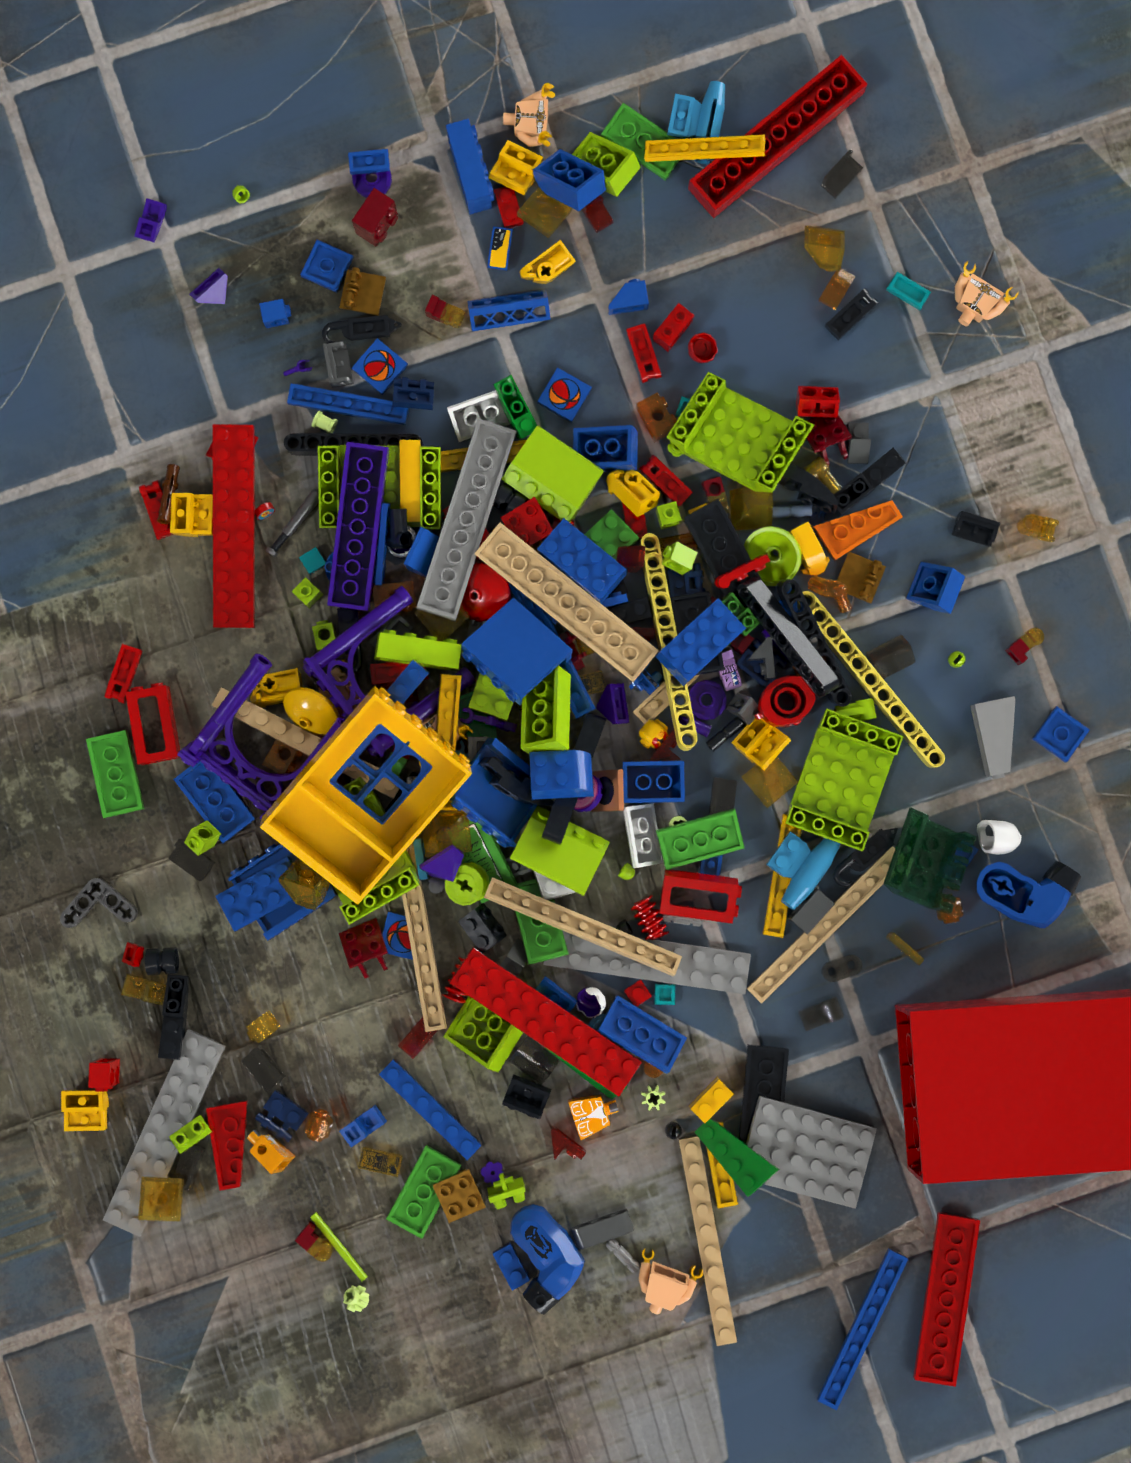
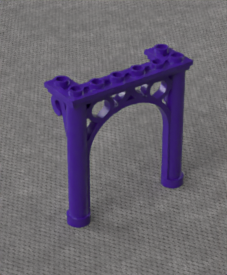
[302,586,476,758]
[177,653,345,819]

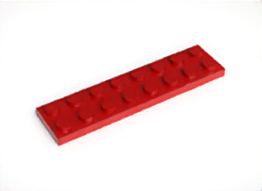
[913,1212,980,1387]

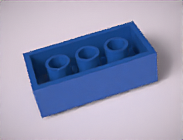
[446,119,495,215]
[537,518,627,604]
[655,598,746,686]

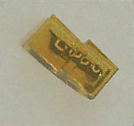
[121,974,166,1005]

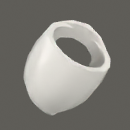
[977,820,1022,855]

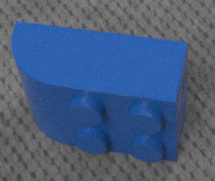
[533,149,606,211]
[573,425,638,472]
[529,750,594,800]
[622,761,685,804]

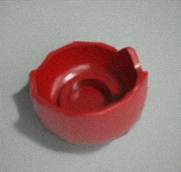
[688,332,718,363]

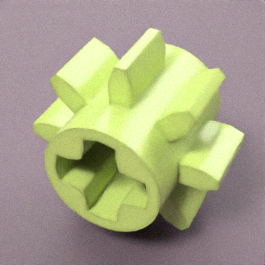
[641,1085,666,1111]
[343,1285,369,1312]

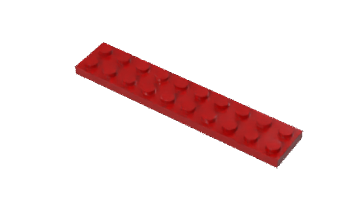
[213,424,255,628]
[449,947,642,1096]

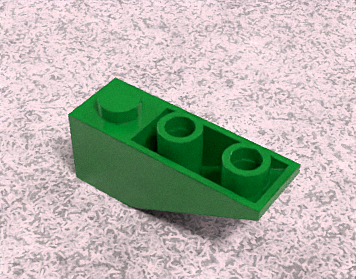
[493,375,537,439]

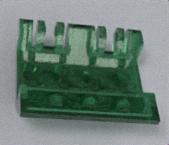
[883,808,977,914]

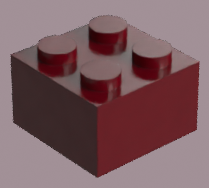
[352,188,398,247]

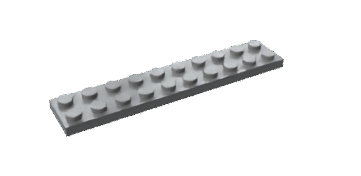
[416,418,516,621]
[543,931,751,994]
[103,1029,226,1237]

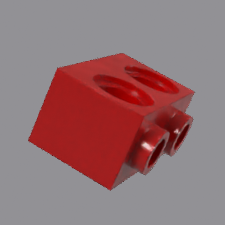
[653,303,694,352]
[796,386,840,418]
[88,1058,120,1092]

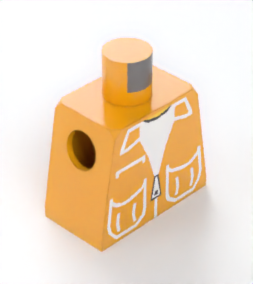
[568,1095,619,1140]
[247,1129,295,1174]

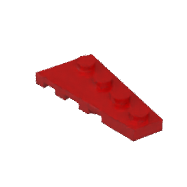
[206,1100,248,1191]

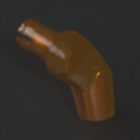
[808,576,852,613]

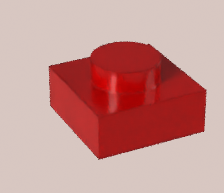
[122,942,145,967]
[624,979,652,1007]

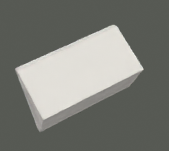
[447,390,509,442]
[623,803,664,868]

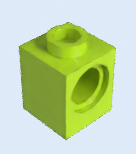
[656,501,682,530]
[662,542,697,575]
[291,577,323,609]
[312,620,337,651]
[184,820,221,856]

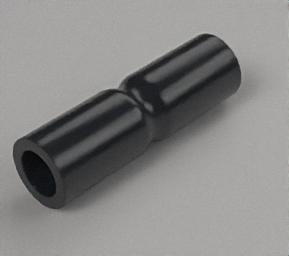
[706,717,744,752]

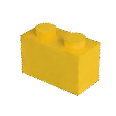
[689,1077,734,1123]

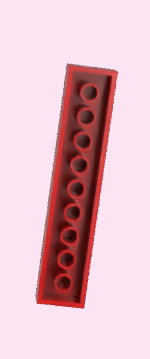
[688,54,868,219]

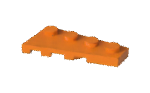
[813,500,903,561]

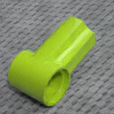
[834,698,877,721]

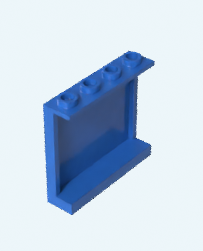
[461,597,573,705]
[450,738,537,848]
[228,844,338,941]

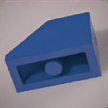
[608,279,649,315]

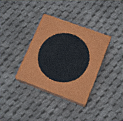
[591,769,624,812]

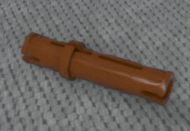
[157,464,180,524]

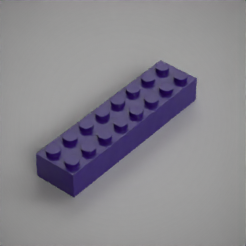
[327,442,389,611]

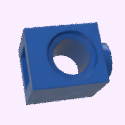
[259,299,292,328]

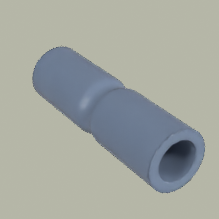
[771,505,812,518]

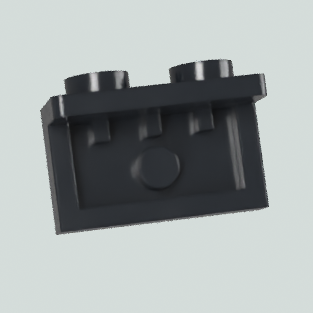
[458,903,507,954]
[502,1074,552,1119]

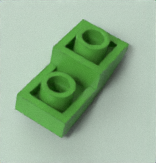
[721,592,760,636]

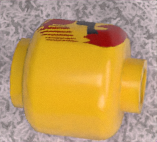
[638,718,668,749]

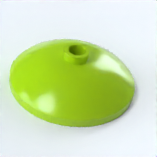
[744,526,802,586]

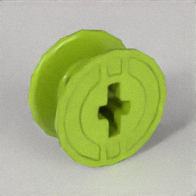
[445,862,490,906]

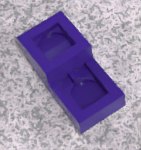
[134,198,167,242]

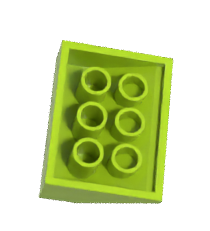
[501,425,604,523]
[510,805,610,896]
[443,996,523,1073]

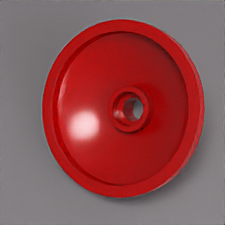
[460,563,510,622]

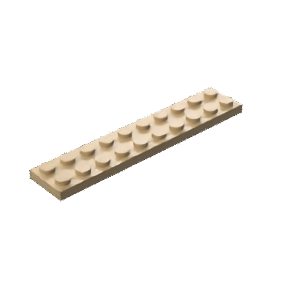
[474,522,659,682]

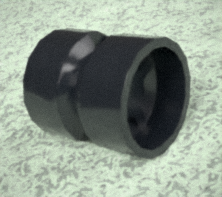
[493,483,529,514]
[145,947,179,975]

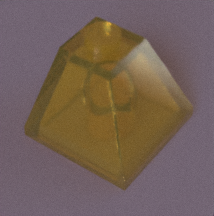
[804,226,845,272]
[729,487,773,530]
[423,811,472,857]
[279,858,330,910]
[138,1177,184,1222]

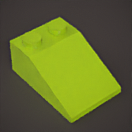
[572,132,641,197]

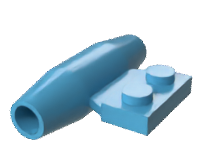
[667,81,725,164]
[766,831,841,910]

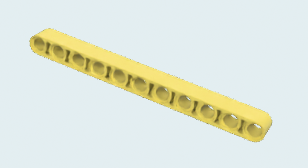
[639,533,698,751]
[797,591,945,768]

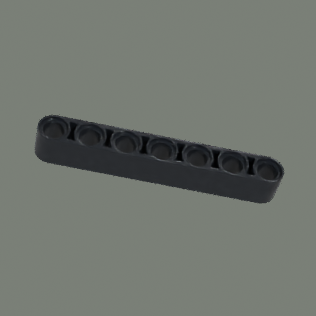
[284,433,424,456]
[737,576,839,697]
[776,579,852,707]
[541,712,607,845]

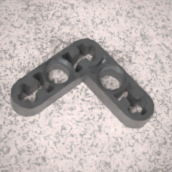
[60,878,138,928]

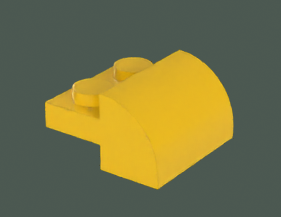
[489,140,543,195]
[170,493,213,537]
[731,718,791,771]
[61,1090,109,1131]

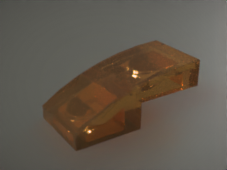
[818,267,856,311]

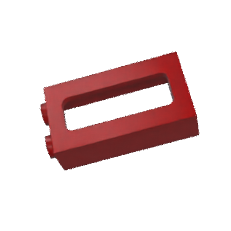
[125,683,181,765]
[659,869,742,924]

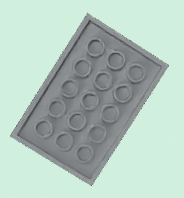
[746,1096,877,1209]

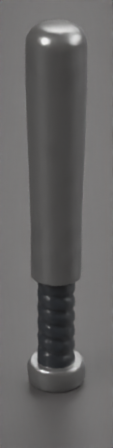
[266,489,319,557]

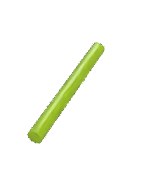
[310,1212,368,1282]

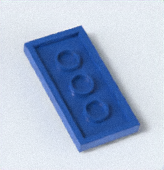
[173,762,256,844]
[215,856,307,932]
[597,995,687,1074]

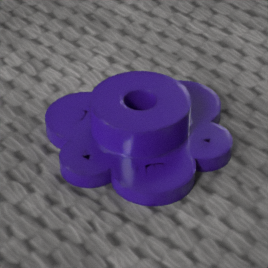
[480,1161,504,1184]

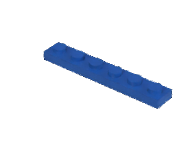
[287,383,409,425]
[348,659,429,768]
[379,1059,482,1160]

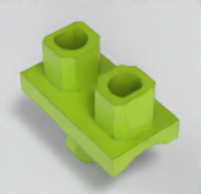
[169,1115,212,1154]
[487,1173,526,1209]

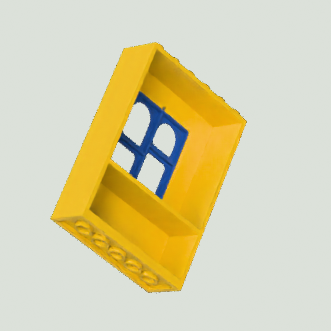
[260,686,472,905]

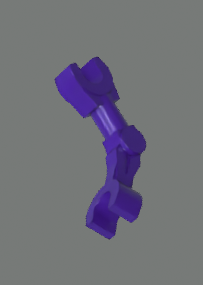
[460,708,517,732]

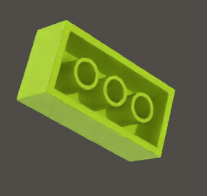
[374,629,461,671]
[521,665,571,755]
[468,674,513,721]

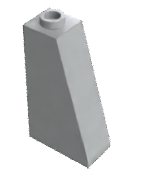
[970,696,1015,779]

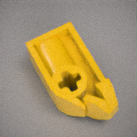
[519,240,576,284]
[606,469,660,517]
[789,522,830,576]
[250,668,303,708]

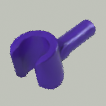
[283,360,312,376]

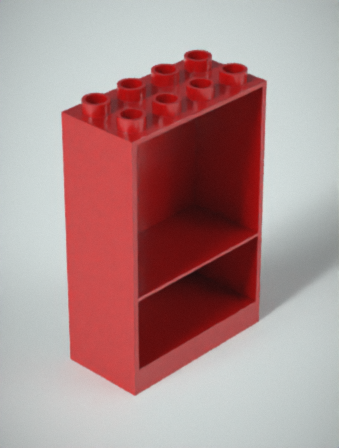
[895,989,1131,1184]

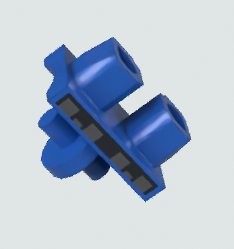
[629,663,663,695]

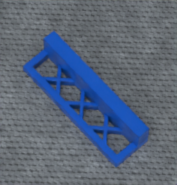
[467,289,551,331]
[373,502,391,585]

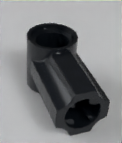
[386,508,413,549]

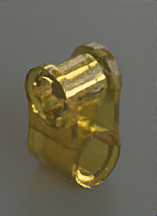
[1017,514,1059,542]

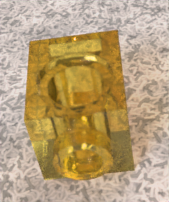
[246,1011,281,1043]

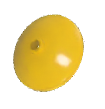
[283,687,340,736]

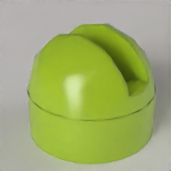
[232,185,250,203]
[948,651,965,668]
[618,862,635,880]

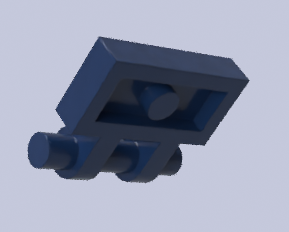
[392,377,434,410]
[667,563,706,597]
[736,638,787,688]
[255,1090,309,1143]

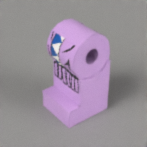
[718,650,742,691]

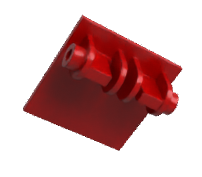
[501,497,553,546]

